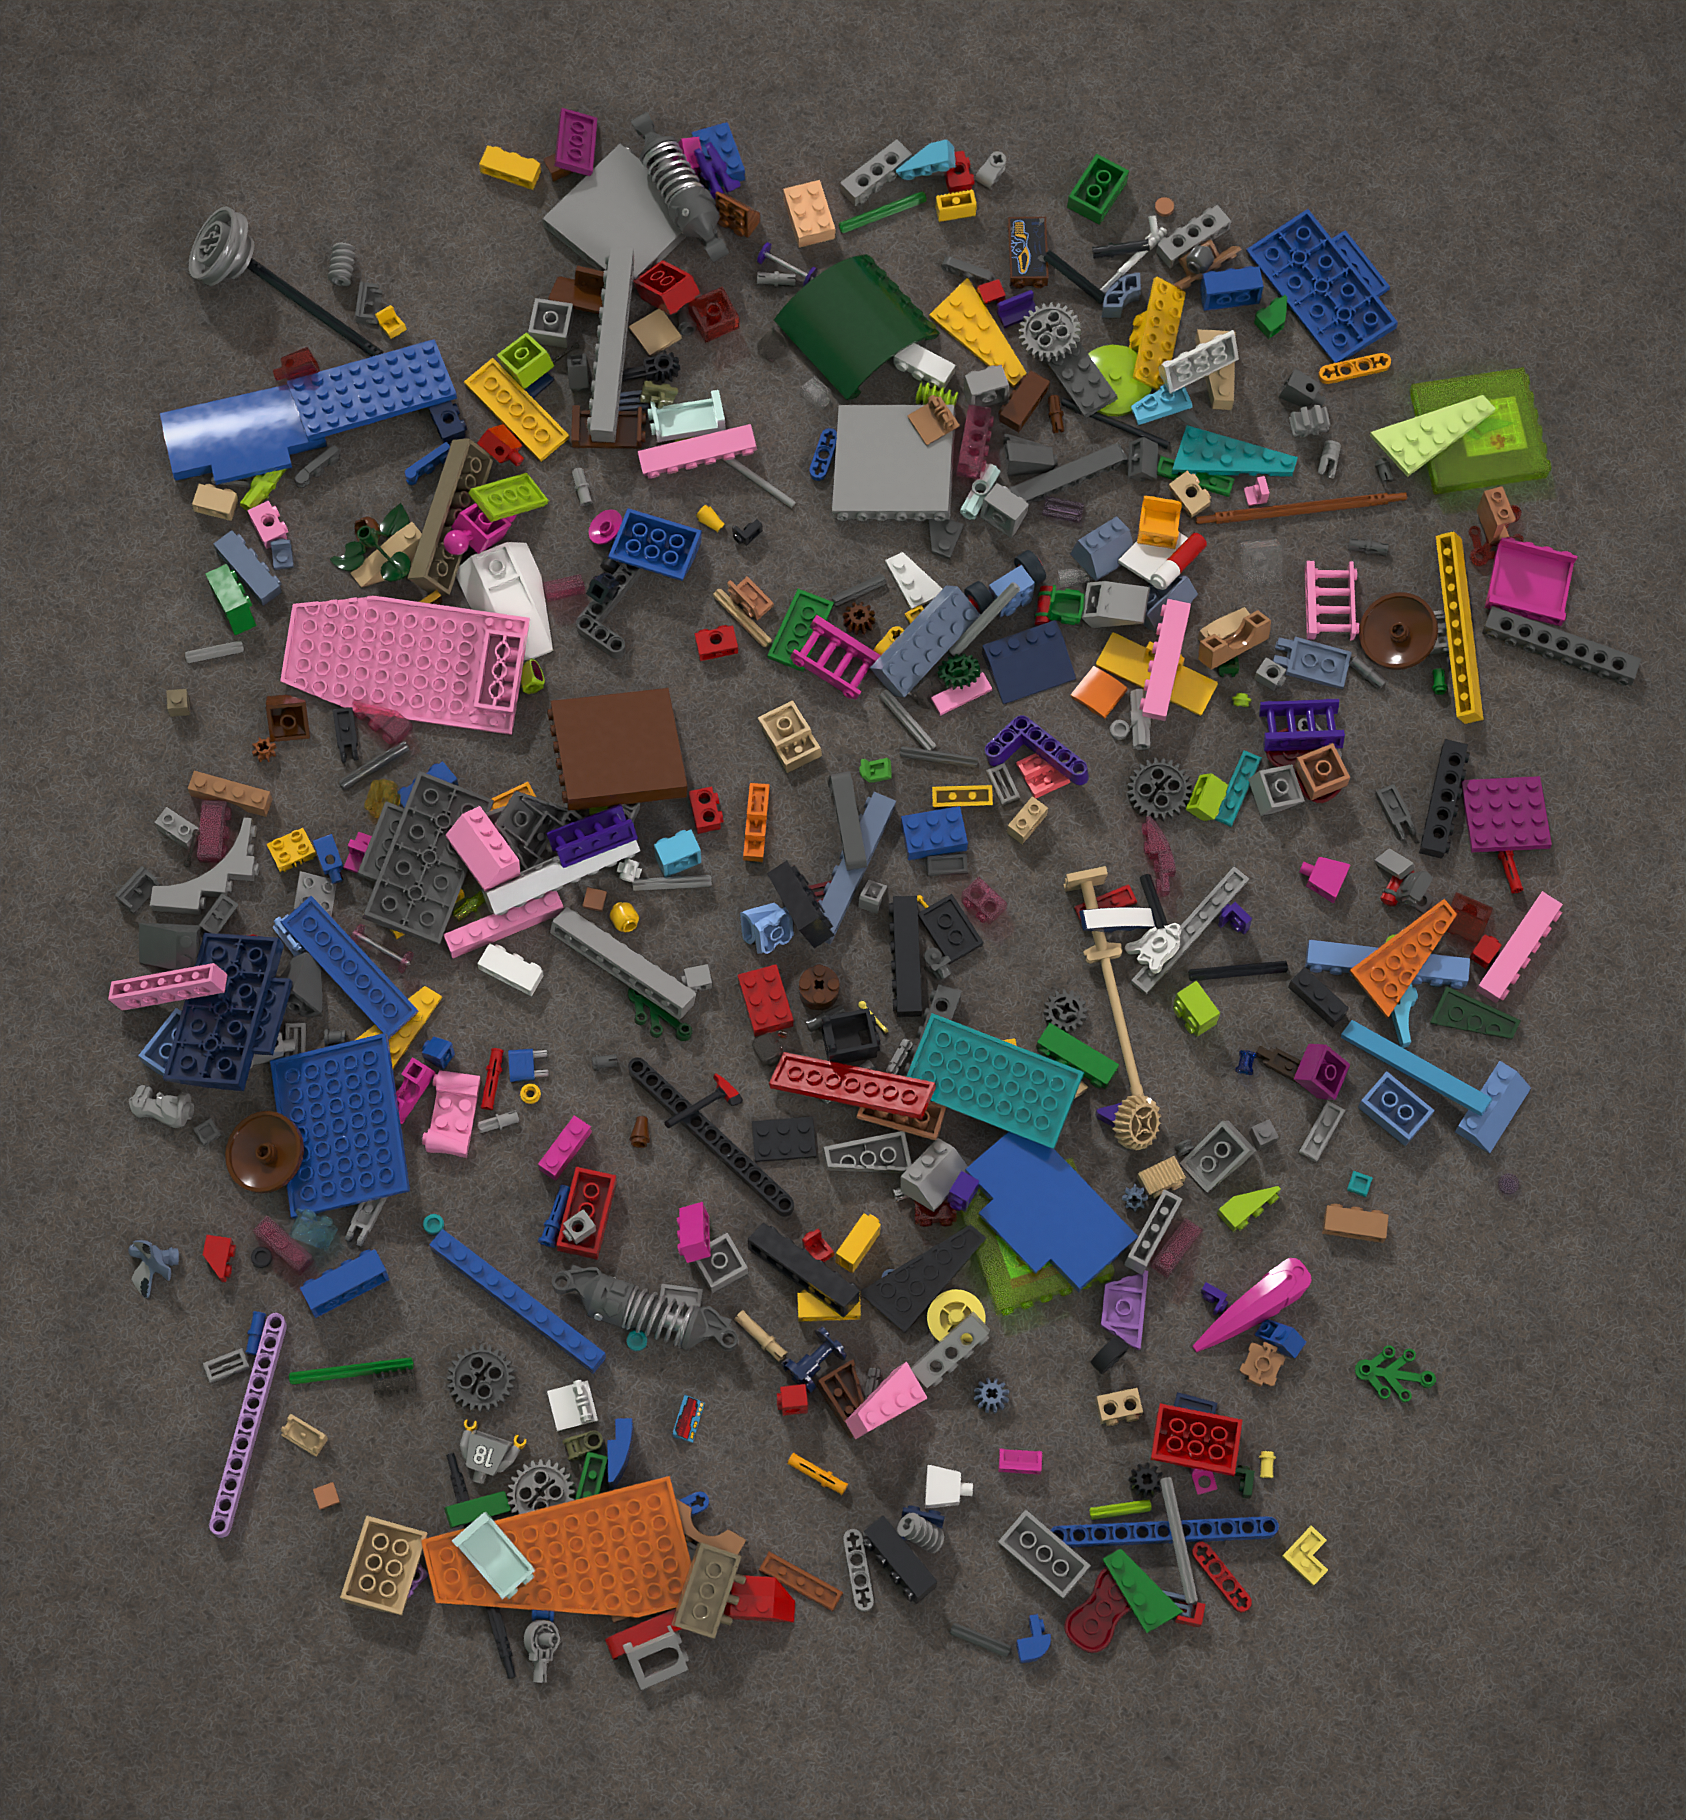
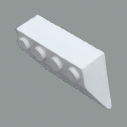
[1158,330,1239,394]

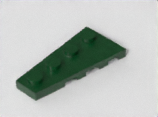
[1430,986,1521,1040]

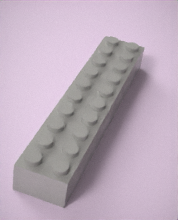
[587,246,635,443]

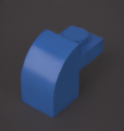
[1016,1614,1051,1664]

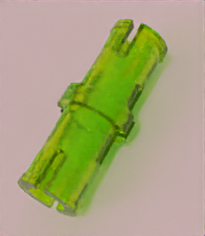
[452,890,486,922]

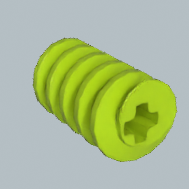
[916,382,958,407]

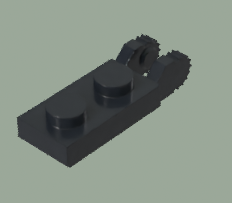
[333,707,359,763]

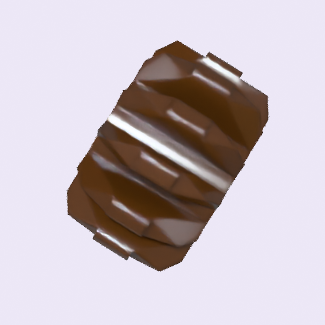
[843,602,876,635]

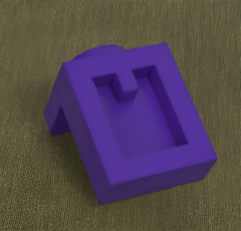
[1200,1282,1228,1315]

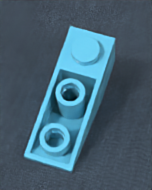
[896,139,956,180]

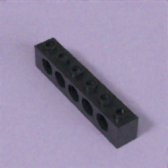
[1419,739,1470,859]

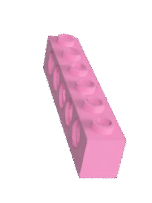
[108,963,227,1010]

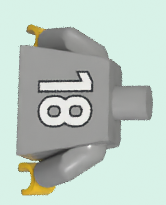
[460,1419,526,1484]

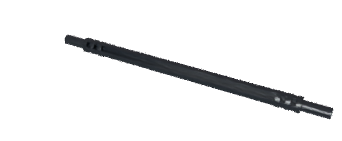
[246,258,383,357]
[446,1453,516,1679]

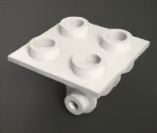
[547,1380,598,1431]

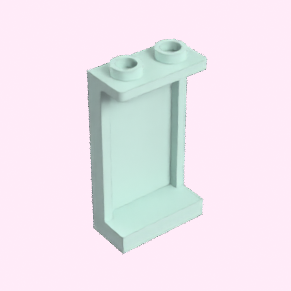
[647,390,726,442]
[452,1512,536,1599]

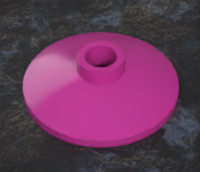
[589,510,623,545]

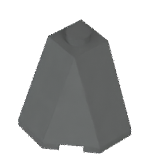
[1003,434,1057,476]
[280,952,322,1018]

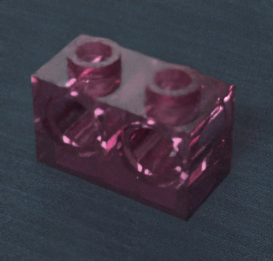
[961,877,1007,925]

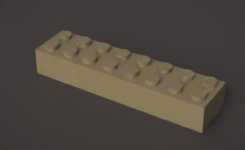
[408,438,494,596]

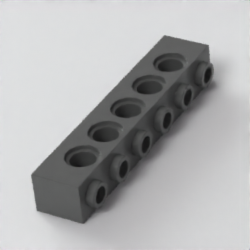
[904,984,961,1075]

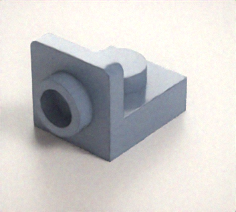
[270,539,294,570]

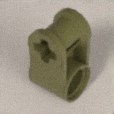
[562,1431,604,1462]

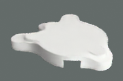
[1125,923,1182,974]

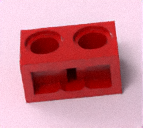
[689,786,724,834]

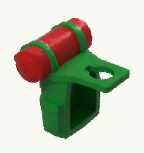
[1034,585,1084,626]

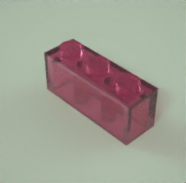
[197,800,231,863]
[253,1216,314,1276]

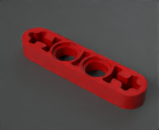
[1192,1542,1252,1613]

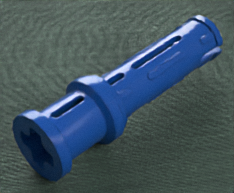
[538,1185,571,1248]

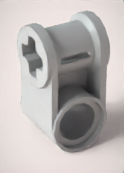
[975,151,1006,190]

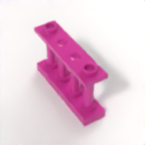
[790,615,881,700]

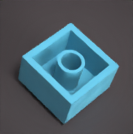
[654,830,701,877]

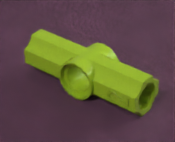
[240,469,287,511]

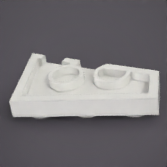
[885,552,942,610]

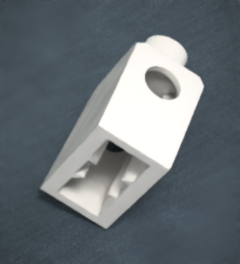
[925,1465,973,1508]

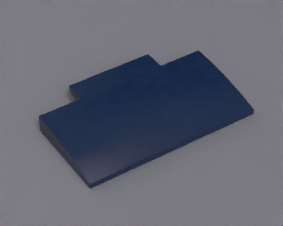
[163,933,293,1091]

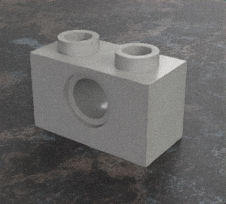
[154,807,202,851]

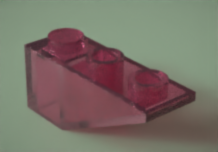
[352,701,413,745]

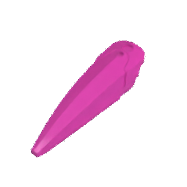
[1192,1258,1312,1352]

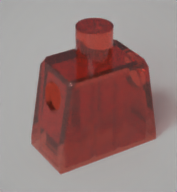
[273,347,320,381]

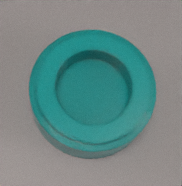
[423,1214,444,1235]
[626,1330,647,1351]

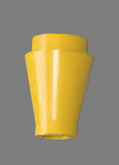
[696,505,725,533]

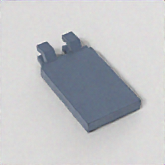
[1272,637,1352,689]

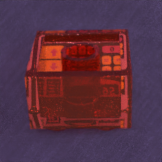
[1446,892,1493,943]

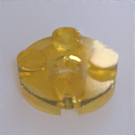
[364,779,401,819]

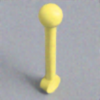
[858,1001,889,1034]

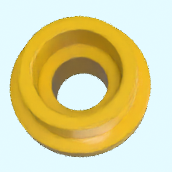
[520,1084,541,1104]

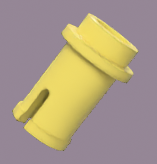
[1259,1451,1276,1478]

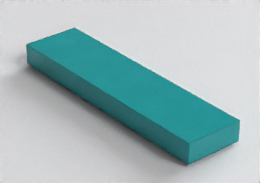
[1215,750,1262,827]

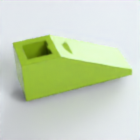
[1217,1186,1281,1232]

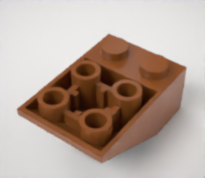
[715,192,760,238]

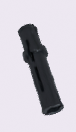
[1092,239,1150,259]

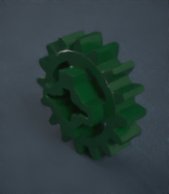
[937,653,981,690]

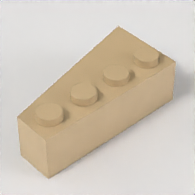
[1195,329,1235,410]

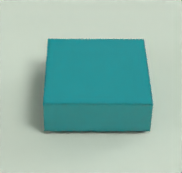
[1347,1171,1373,1197]

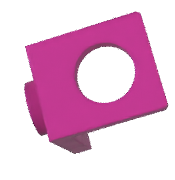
[1190,1468,1217,1494]

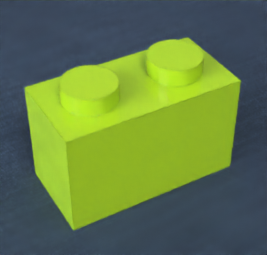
[1186,773,1229,821]

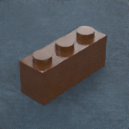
[998,370,1050,433]

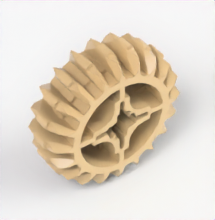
[1112,1094,1161,1150]

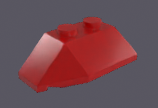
[723,1575,795,1623]

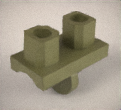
[639,381,678,409]

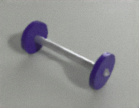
[757,242,818,287]

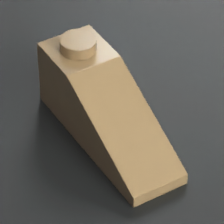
[1198,607,1250,641]

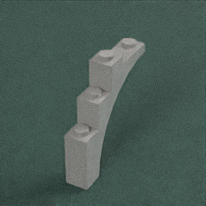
[150,818,259,915]

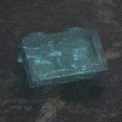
[289,1208,338,1251]

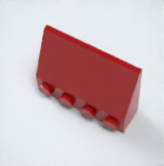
[1151,1404,1242,1476]

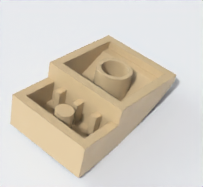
[758,700,822,773]

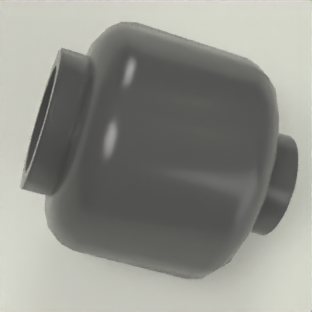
[1186,245,1214,274]

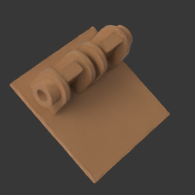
[907,395,960,445]

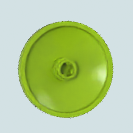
[1088,345,1152,416]

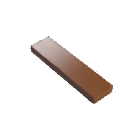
[759,1552,843,1611]

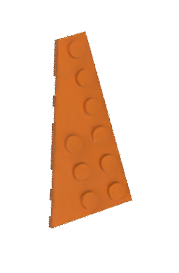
[1349,899,1457,1018]

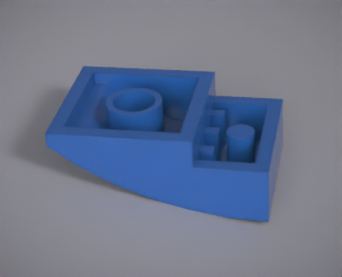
[607,1418,633,1490]

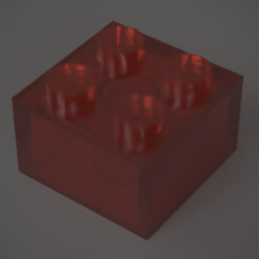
[688,286,740,343]

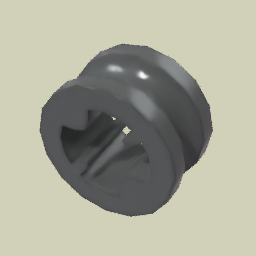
[1174,1139,1195,1157]

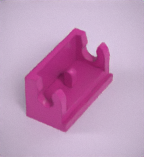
[998,1449,1042,1475]

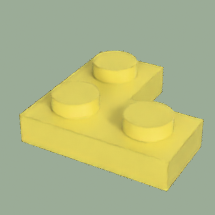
[1282,1526,1328,1586]

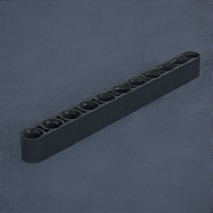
[628,1057,794,1217]

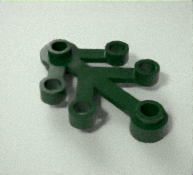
[627,987,693,1041]

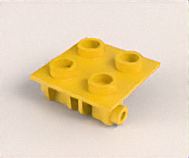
[267,828,317,872]

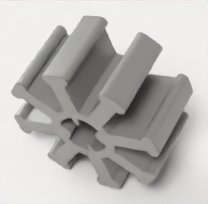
[1289,405,1331,438]

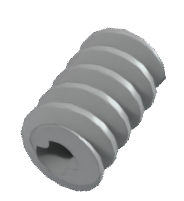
[328,243,356,286]
[897,1513,944,1553]

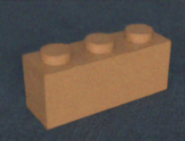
[1322,1204,1389,1243]

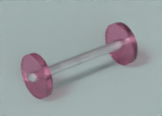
[350,923,414,973]

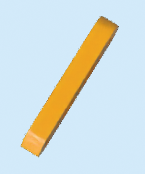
[1318,353,1391,384]

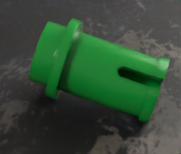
[1432,668,1448,695]

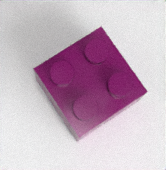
[1294,1043,1350,1100]

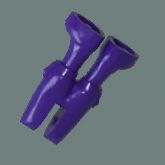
[694,142,741,200]

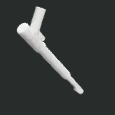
[1100,215,1167,293]

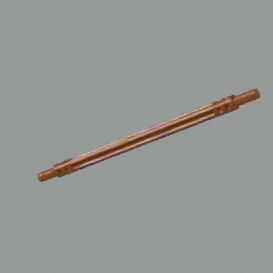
[1196,492,1407,524]

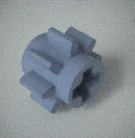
[1122,1184,1148,1211]

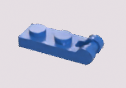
[405,442,450,485]

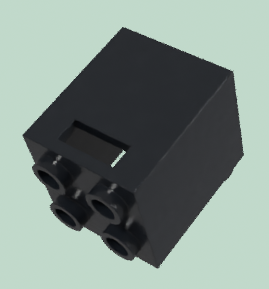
[821,1008,881,1064]

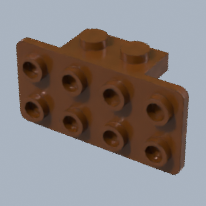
[548,265,604,314]

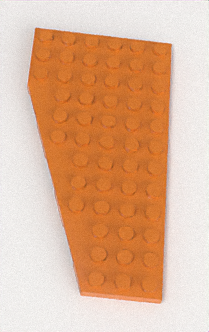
[421,1476,691,1617]

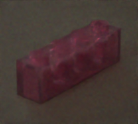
[957,405,994,479]

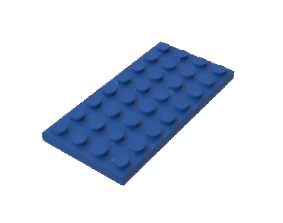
[287,339,457,441]

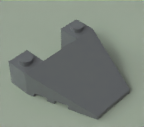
[495,791,583,872]

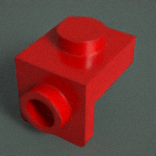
[802,1229,834,1262]

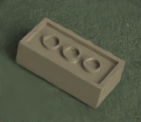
[671,1543,746,1639]

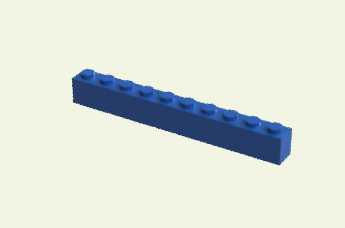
[430,1229,606,1374]

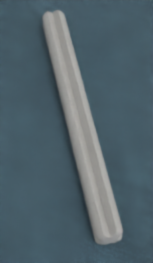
[1160,1477,1198,1604]

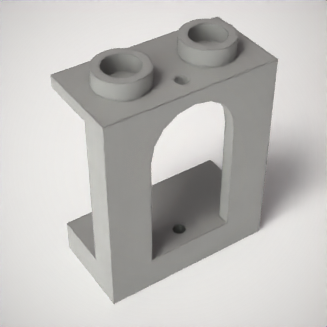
[623,1625,689,1690]

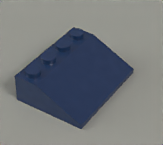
[982,620,1076,705]

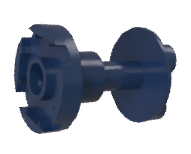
[781,1326,847,1394]

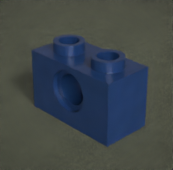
[428,400,467,444]

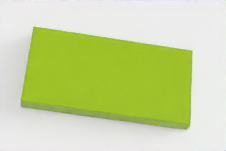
[469,473,549,522]

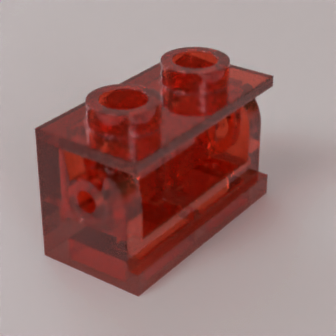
[914,1197,957,1227]

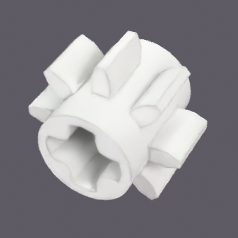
[616,859,642,882]

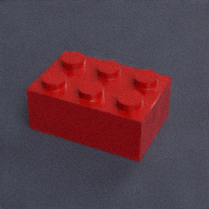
[633,260,700,315]
[738,964,793,1037]

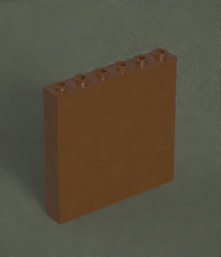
[547,688,687,811]

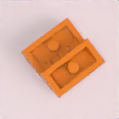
[1071,666,1128,719]

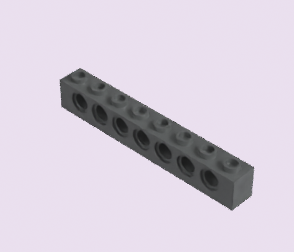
[1482,606,1641,686]

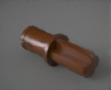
[1048,395,1065,433]

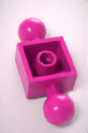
[444,503,517,555]

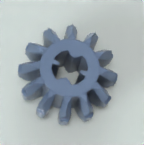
[974,1378,1009,1413]

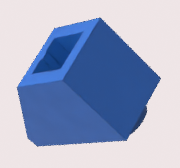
[1255,1319,1306,1358]

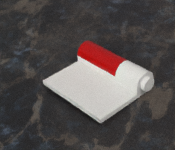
[1118,532,1207,590]

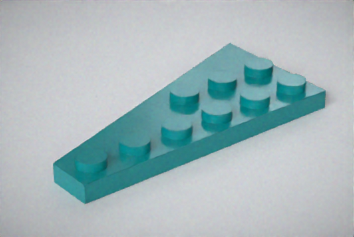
[1171,425,1298,477]

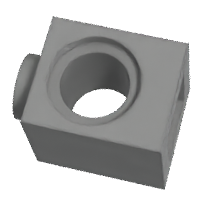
[1254,657,1286,691]
[681,964,712,992]
[562,1209,596,1244]

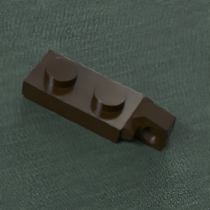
[1255,1046,1301,1084]

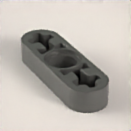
[941,256,996,285]

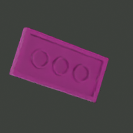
[554,108,598,176]

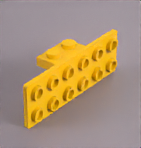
[1129,277,1186,391]
[1096,632,1218,716]

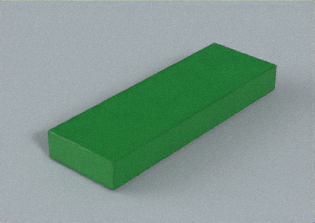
[444,1491,511,1529]

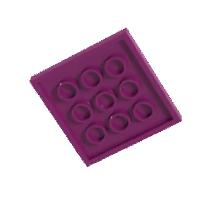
[1461,776,1552,853]

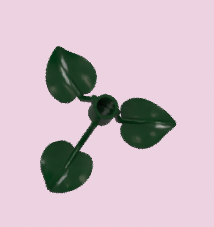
[330,503,411,582]

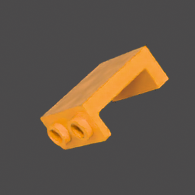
[1137,496,1182,549]

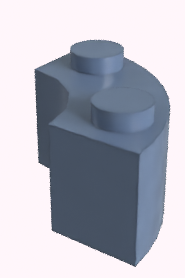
[1102,273,1141,318]

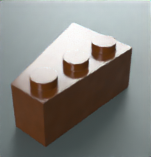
[817,1359,864,1438]

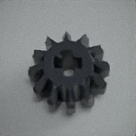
[1128,1463,1163,1499]

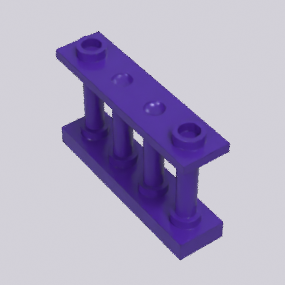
[1259,699,1345,751]
[546,804,638,868]

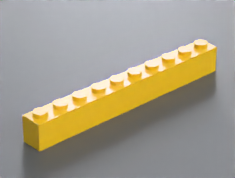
[1436,531,1484,724]

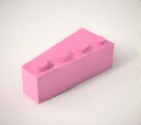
[845,1362,927,1439]

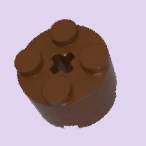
[799,964,840,1010]

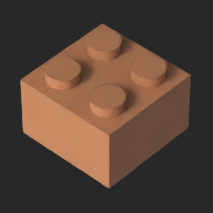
[1294,743,1350,800]

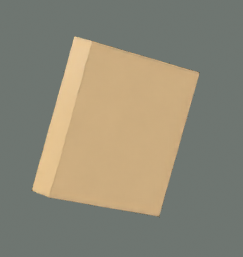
[629,309,682,357]

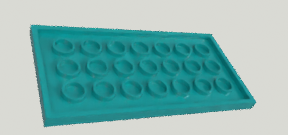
[906,1013,1084,1149]

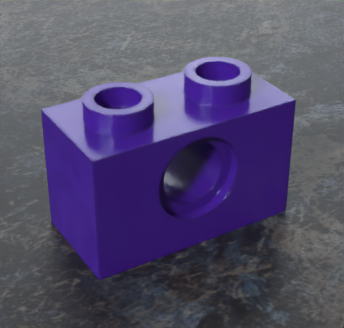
[947,1170,979,1212]

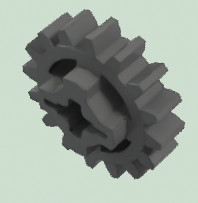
[1043,989,1088,1033]

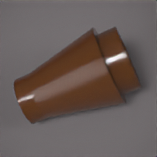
[630,1116,650,1148]

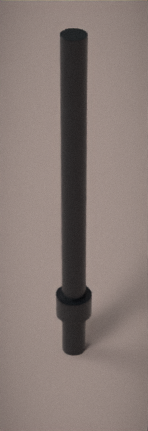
[1061,398,1170,449]

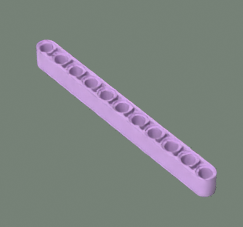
[209,1313,287,1538]

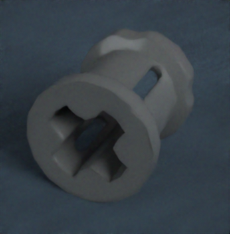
[324,1029,347,1047]

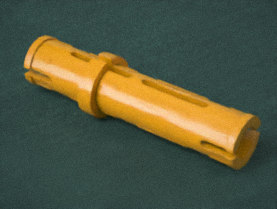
[787,1453,848,1495]

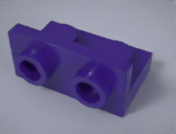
[1218,902,1252,935]

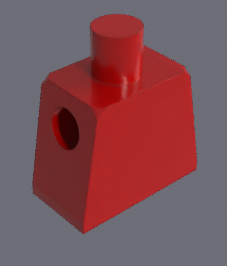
[477,424,524,467]

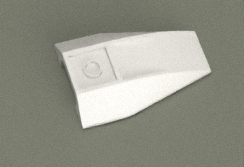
[456,542,553,662]

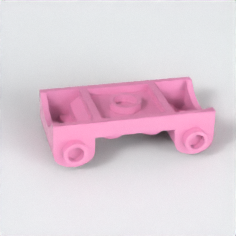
[422,1070,481,1158]

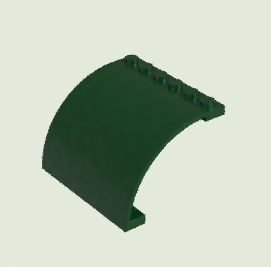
[774,254,940,400]

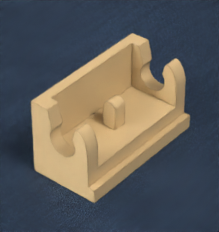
[281,1414,328,1457]

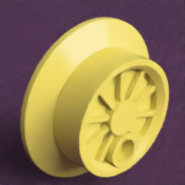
[927,1289,985,1342]

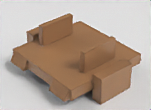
[1239,1342,1286,1387]

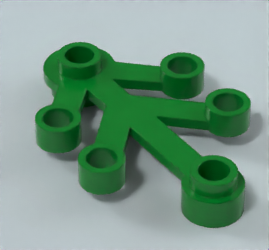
[1355,1345,1436,1403]

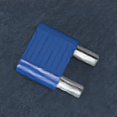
[508,1048,549,1082]

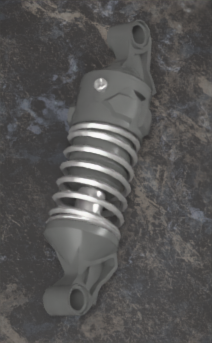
[631,111,730,263]
[552,1265,738,1352]

